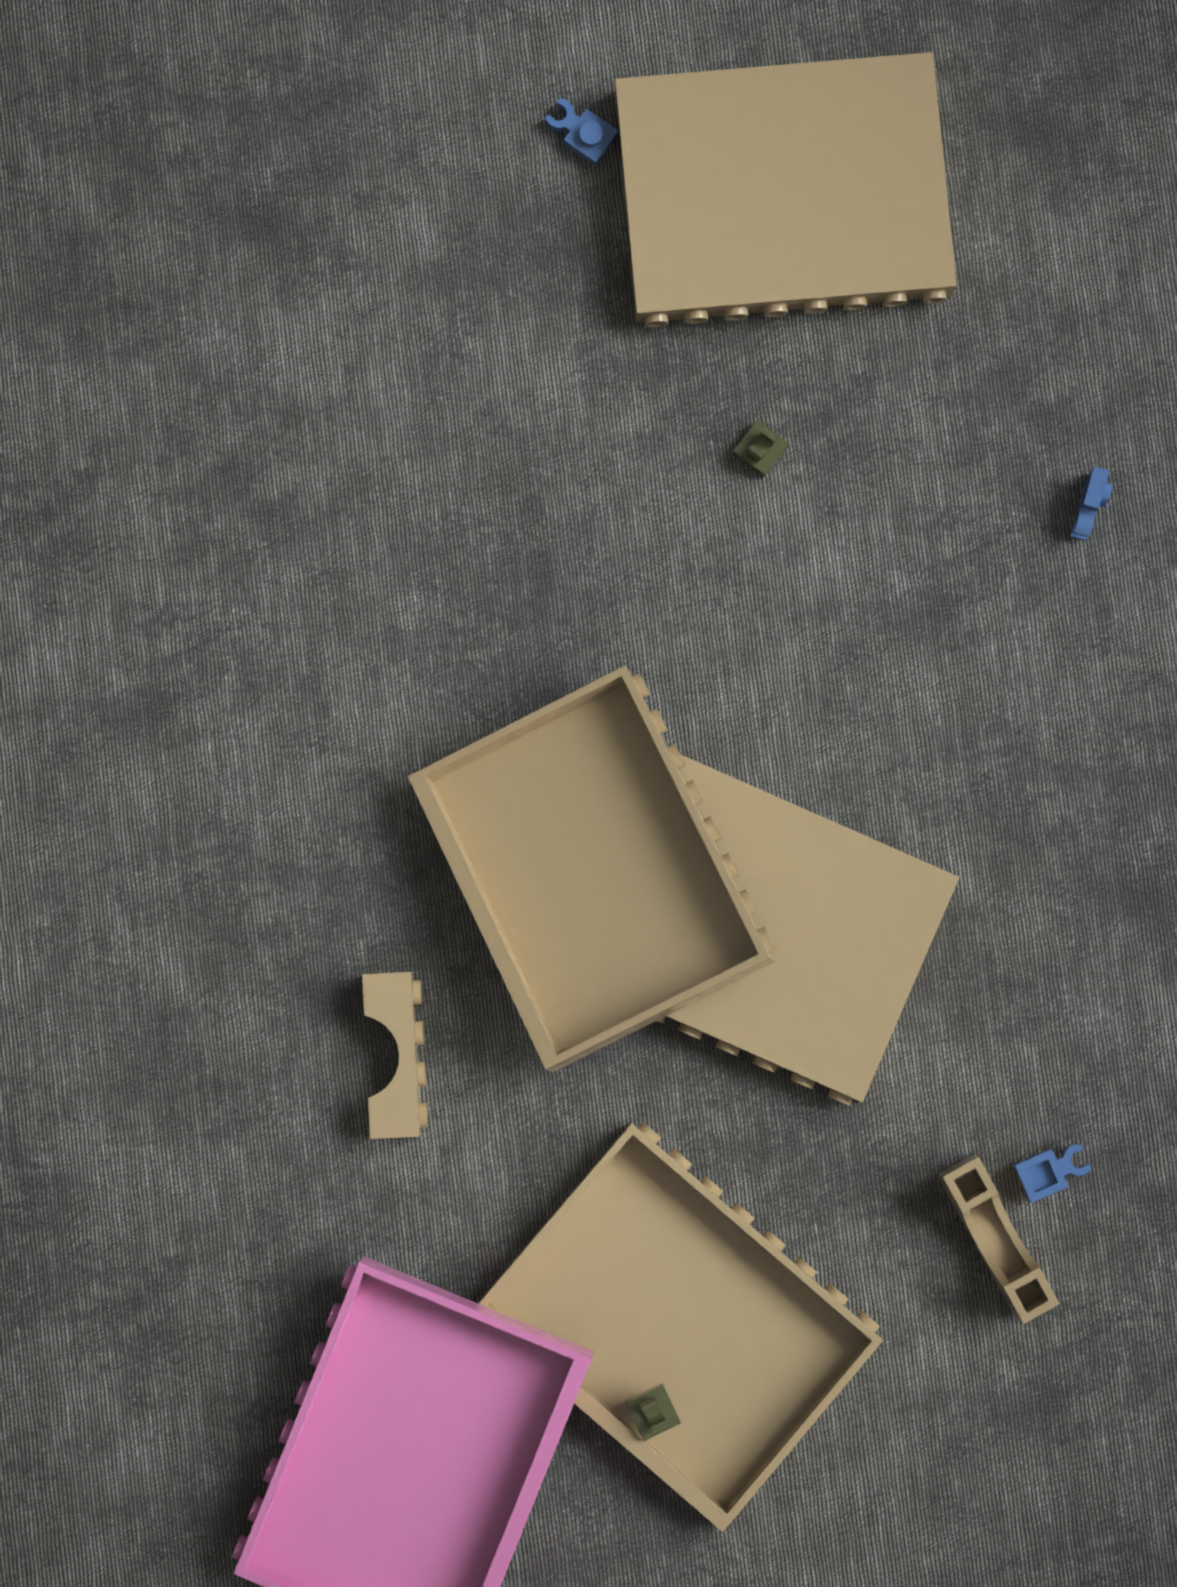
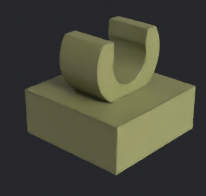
[732,420,789,478]
[625,1383,681,1441]

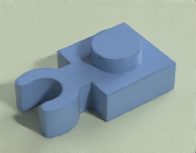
[545,98,619,167]
[1070,466,1112,541]
[1012,1144,1092,1203]

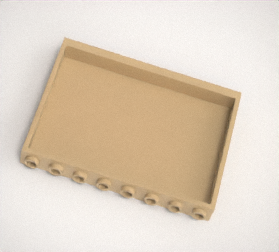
[615,52,957,327]
[408,665,776,1072]
[657,754,959,1106]
[477,1122,883,1532]

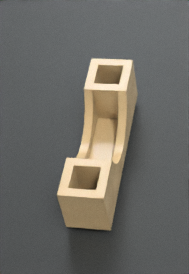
[362,972,428,1139]
[936,1155,1060,1324]

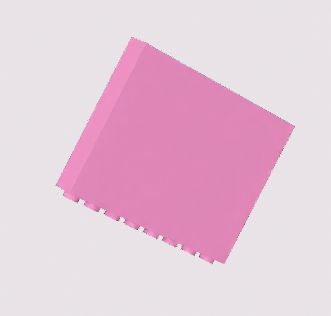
[232,1257,594,1587]

